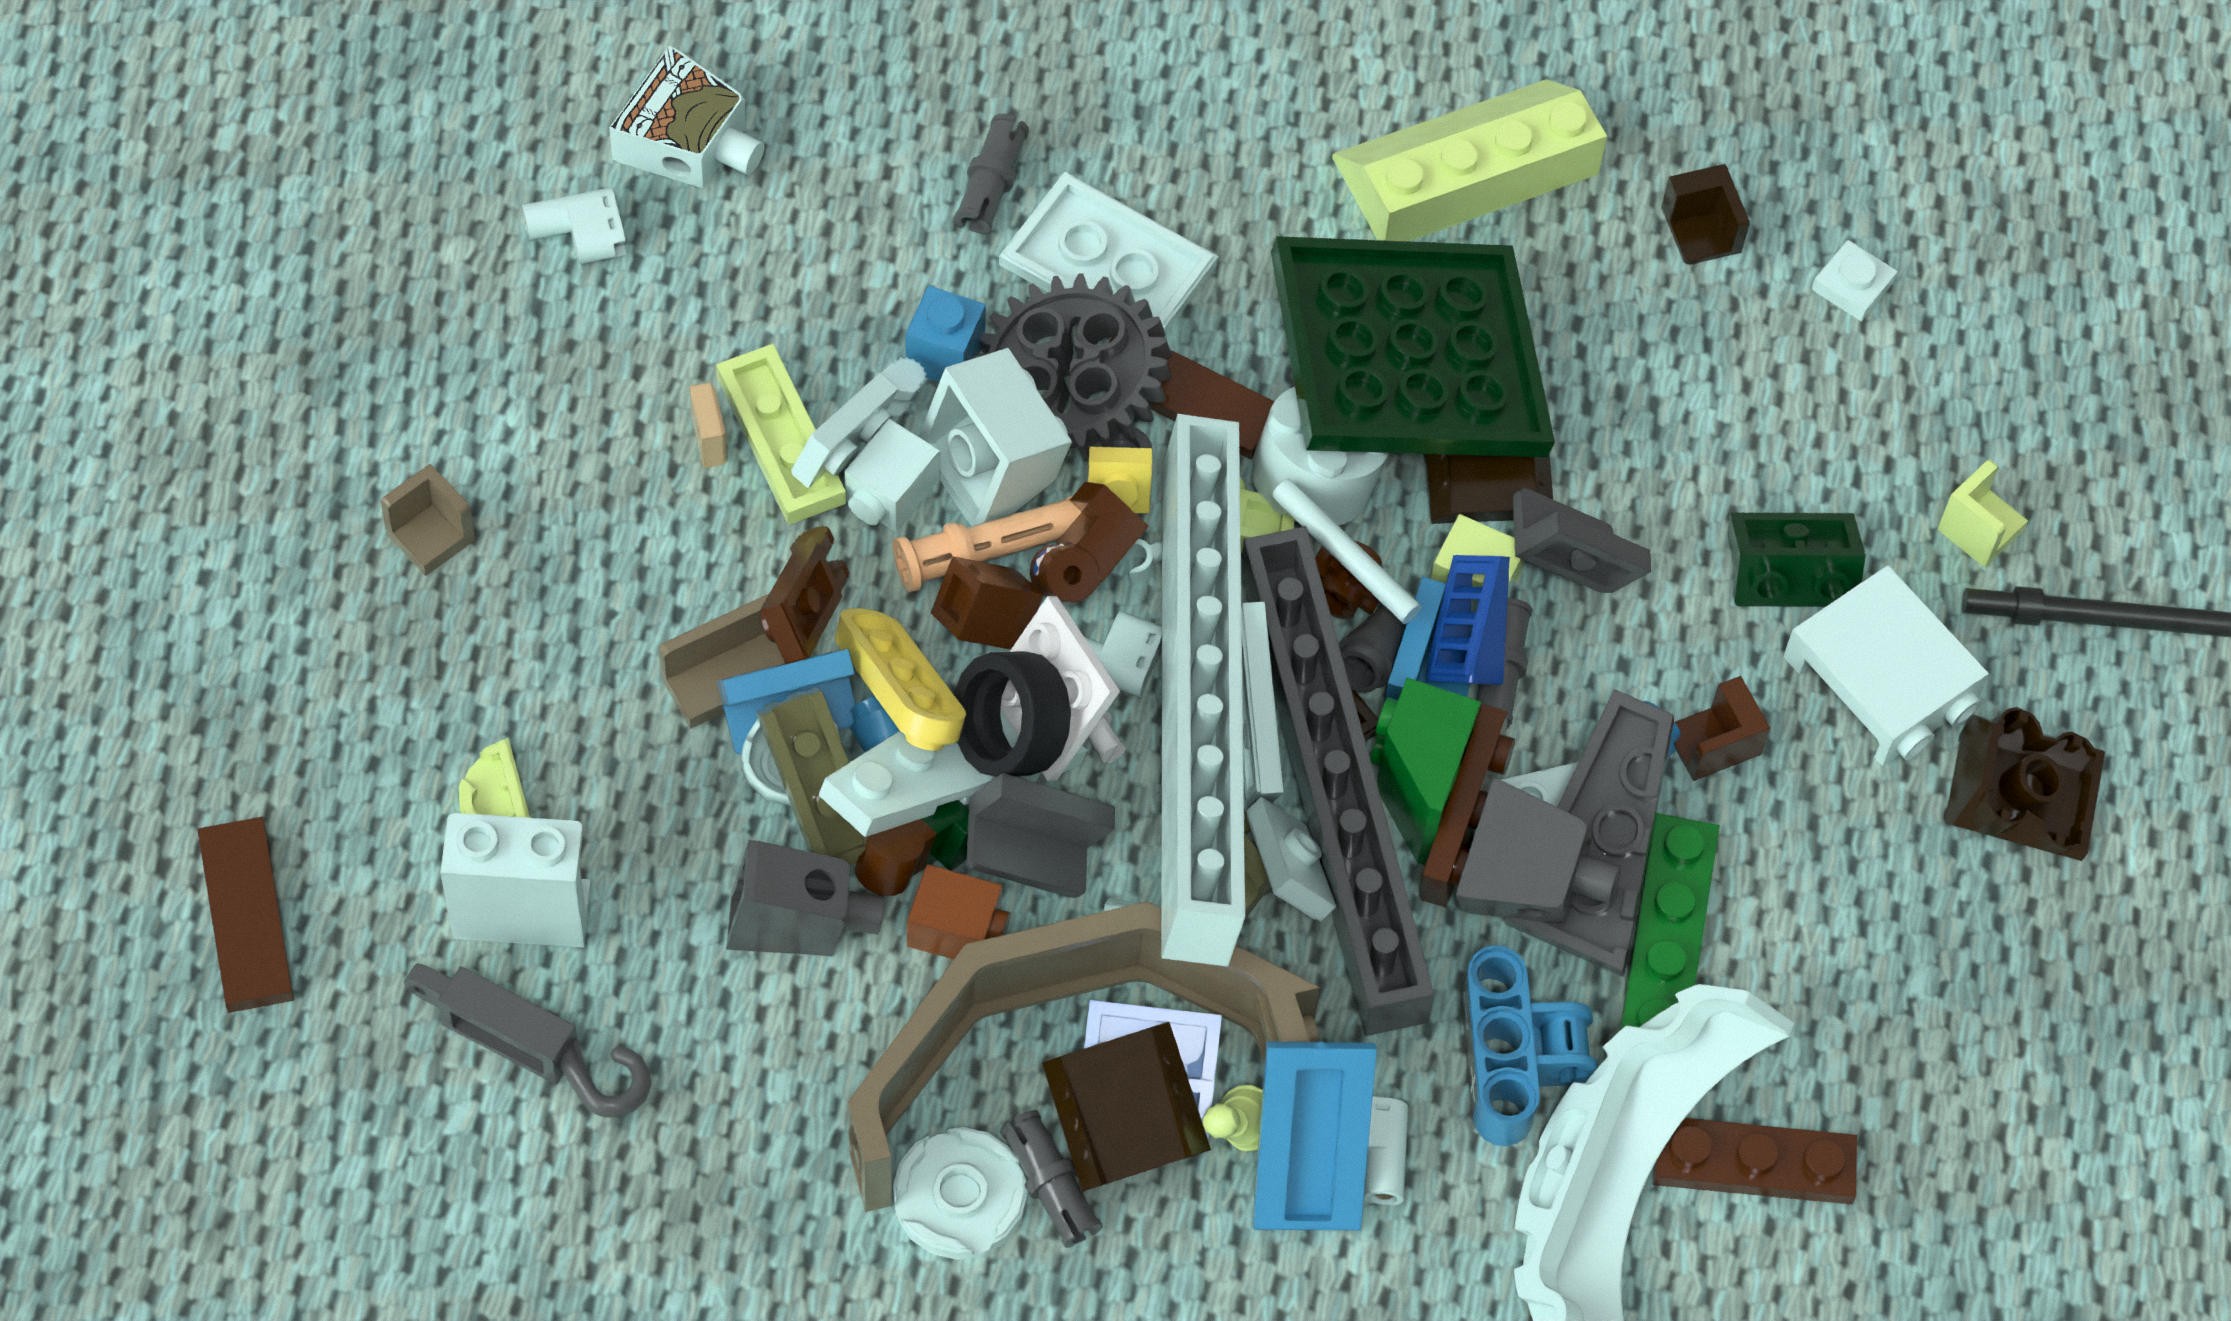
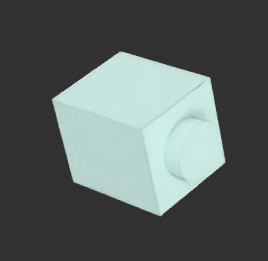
[845,419,940,532]

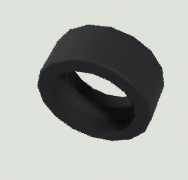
[954,651,1071,777]

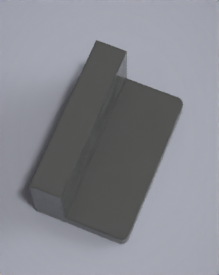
[1513,488,1651,593]
[966,773,1115,898]

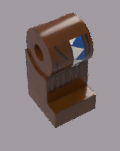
[1029,482,1149,603]

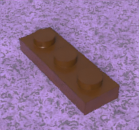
[1422,705,1515,908]
[1653,1118,1857,1205]

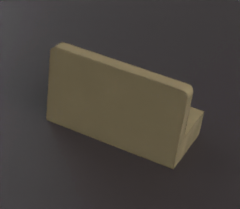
[658,594,785,729]

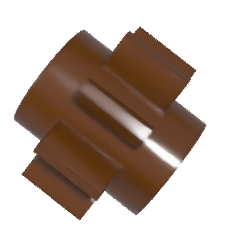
[1315,541,1382,619]

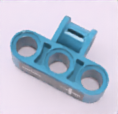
[1461,945,1598,1146]

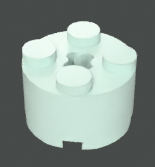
[1252,387,1388,525]

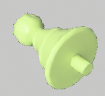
[1203,1085,1263,1151]

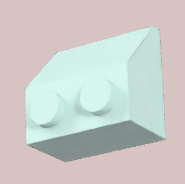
[918,348,1072,527]

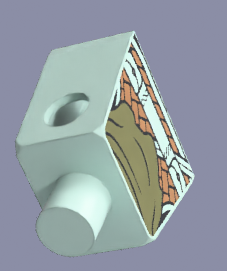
[610,46,764,188]

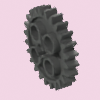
[972,273,1172,463]

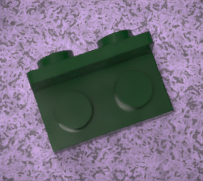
[1728,512,1866,607]

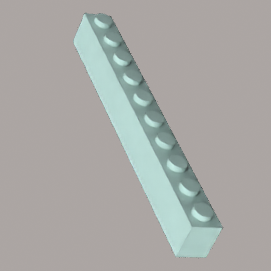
[1161,414,1245,967]

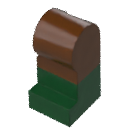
[855,800,969,896]

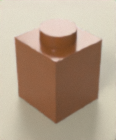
[907,864,1011,960]

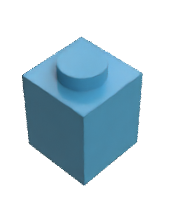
[906,285,986,382]

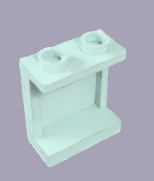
[1783,565,1989,766]
[440,813,591,948]

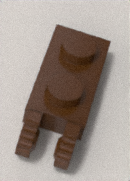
[761,525,850,664]

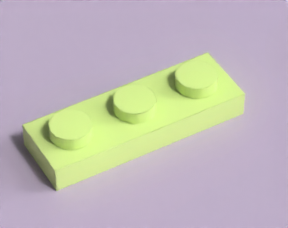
[716,344,846,525]

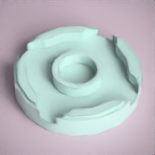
[893,1127,1028,1260]

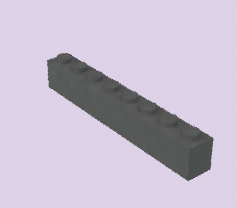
[1241,526,1435,1036]

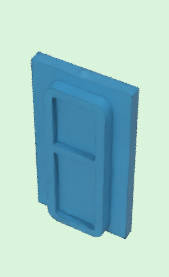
[1252,1041,1377,1231]

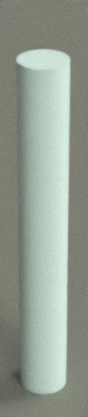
[1272,479,1422,624]

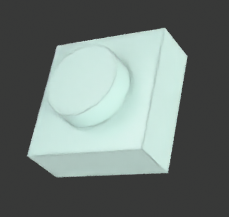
[1811,240,1898,322]

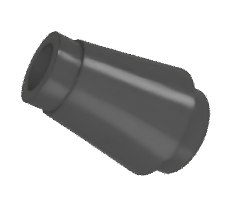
[1338,606,1407,693]

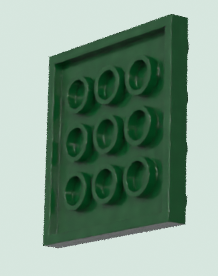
[1271,236,1555,457]

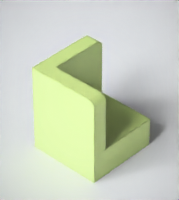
[1937,459,2028,568]
[1431,514,1524,587]

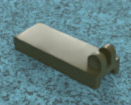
[756,687,868,865]

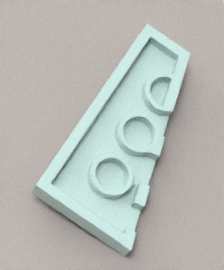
[819,710,1088,837]

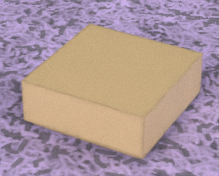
[689,382,727,468]

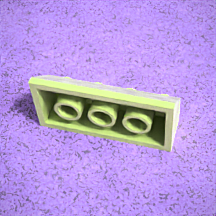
[1332,79,1607,241]

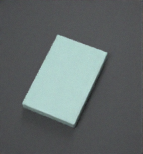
[999,172,1218,334]

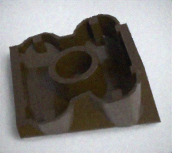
[1425,391,1553,524]
[1943,707,2105,861]
[1042,1021,1211,1192]

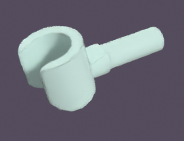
[1118,539,1162,583]

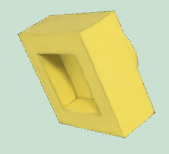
[1088,447,1152,514]

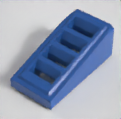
[1426,555,1510,685]

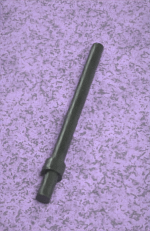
[1962,586,2231,637]

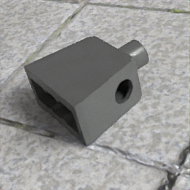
[1456,778,1621,924]
[726,840,884,956]

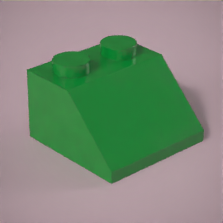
[1370,678,1481,865]

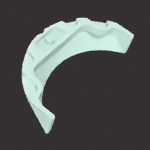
[1514,984,1795,1321]

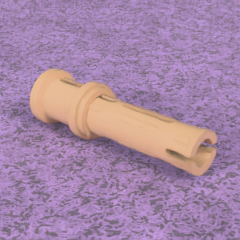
[893,496,1081,593]

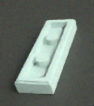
[1241,602,1284,805]

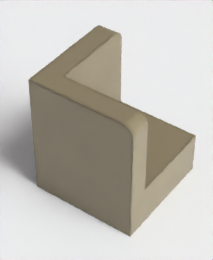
[380,464,475,576]

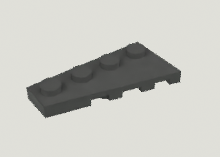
[1503,689,1674,977]

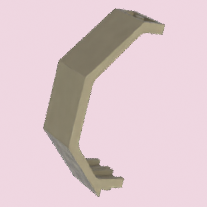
[848,901,1321,1212]

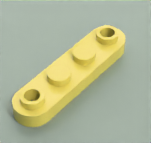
[835,608,966,751]

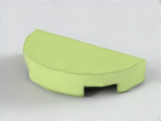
[459,738,530,818]

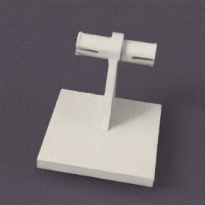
[1001,596,1126,781]

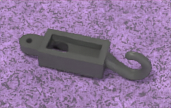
[404,963,651,1118]

